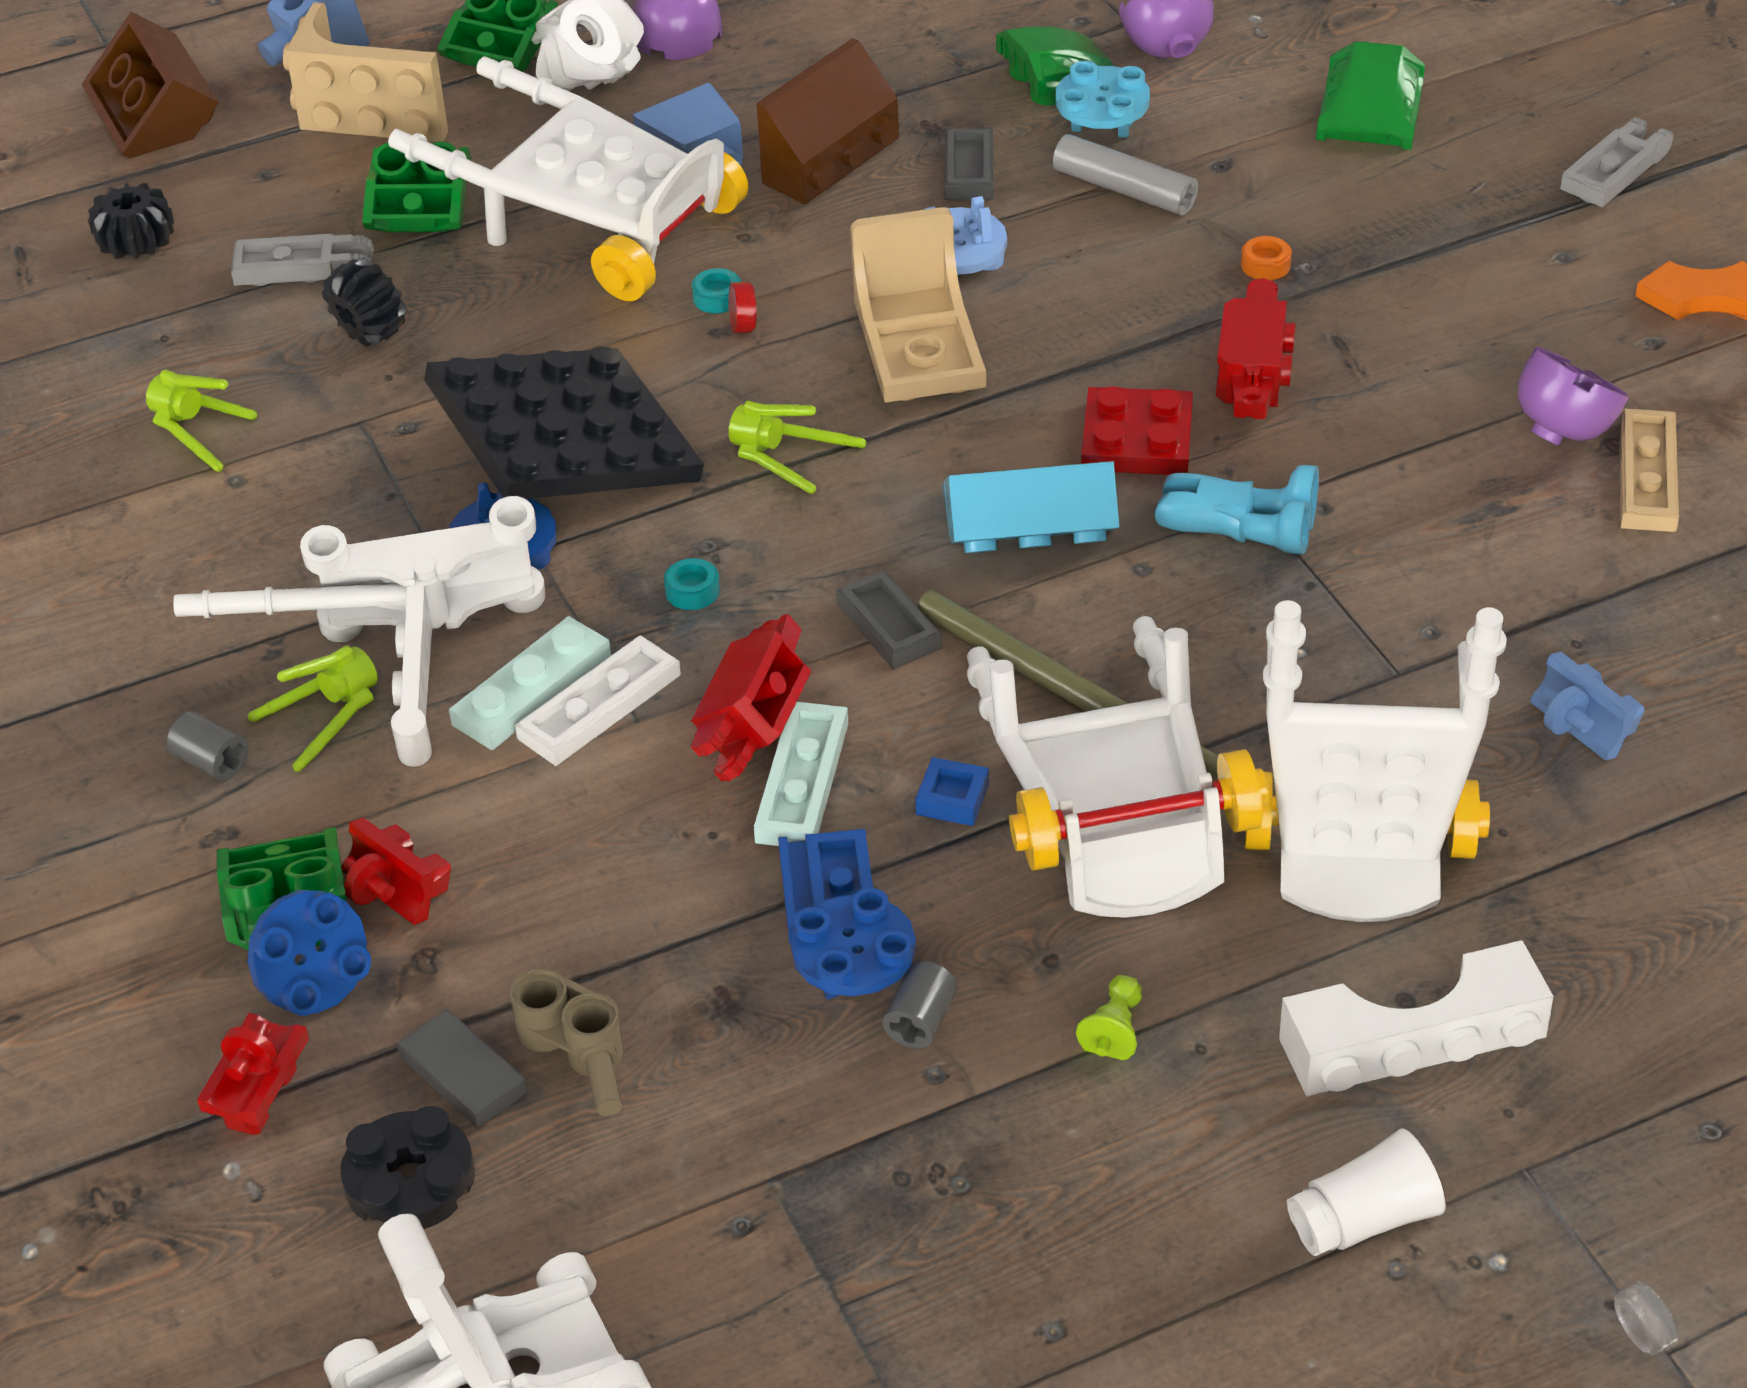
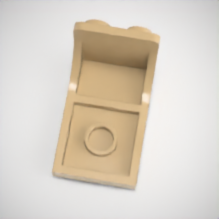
[283,2,448,142]
[851,207,986,403]

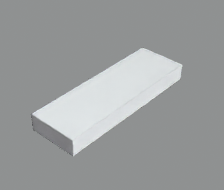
[515,635,681,766]

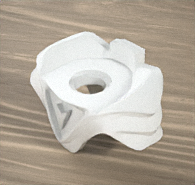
[531,0,644,92]

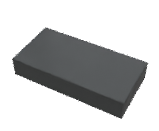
[945,129,993,200]
[836,570,941,669]
[397,1009,528,1128]

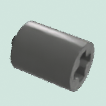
[167,711,248,781]
[882,961,957,1049]

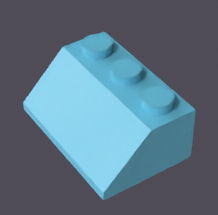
[942,461,1119,554]

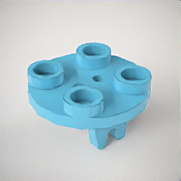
[1056,61,1150,138]

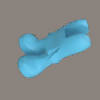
[1155,465,1319,555]

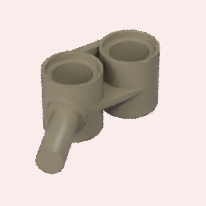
[510,968,624,1116]

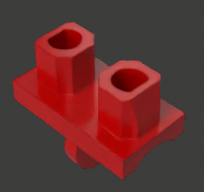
[341,817,451,925]
[197,1013,309,1135]

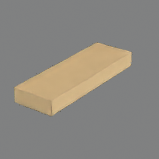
[1619,408,1679,532]

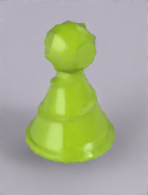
[1076,975,1142,1060]

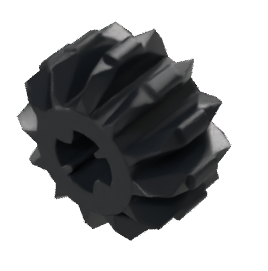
[88,182,174,260]
[322,257,408,347]

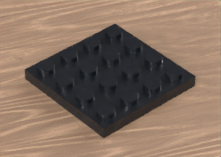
[424,346,704,499]

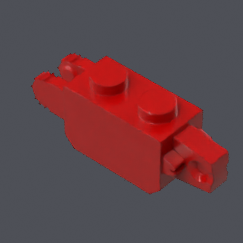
[1216,277,1296,419]
[690,614,811,782]

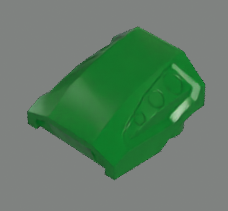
[437,0,559,72]
[996,27,1114,105]
[1316,41,1425,150]
[362,141,472,232]
[216,827,347,950]

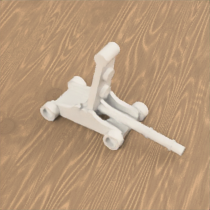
[174,496,545,767]
[324,1214,651,1388]

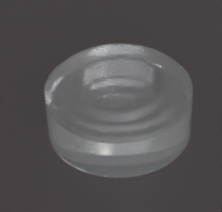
[1614,1281,1678,1355]

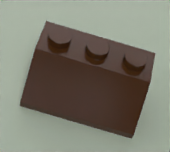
[81,12,219,158]
[756,38,899,204]

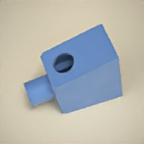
[257,0,370,67]
[633,82,743,166]

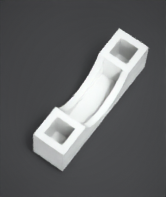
[1279,940,1554,1097]

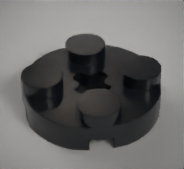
[341,1106,475,1229]

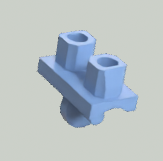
[1530,652,1644,761]

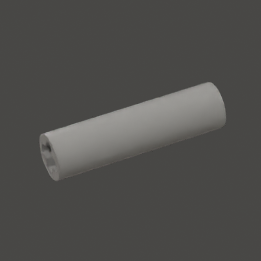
[1053,134,1198,216]

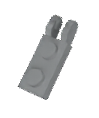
[1560,117,1674,207]
[231,233,374,286]

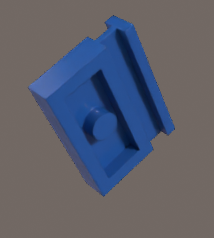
[778,829,873,944]

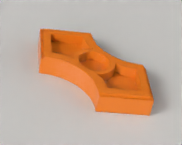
[1635,260,1747,320]

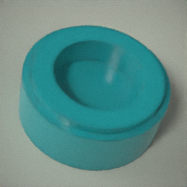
[691,268,741,313]
[664,558,720,610]

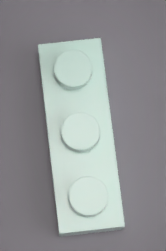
[449,616,611,750]
[754,702,848,846]

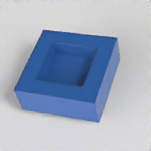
[915,757,989,826]

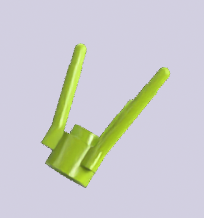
[146,369,258,472]
[728,400,866,494]
[248,645,378,772]

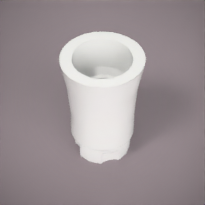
[1287,1128,1446,1256]

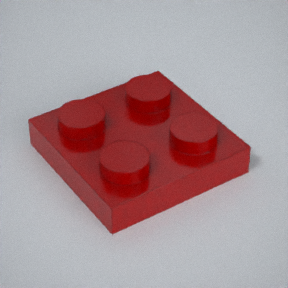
[1081,386,1193,475]

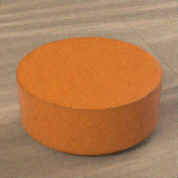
[1241,236,1292,280]

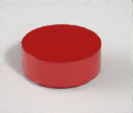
[729,282,757,333]

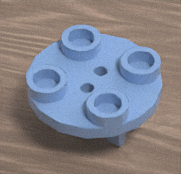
[924,196,1007,275]

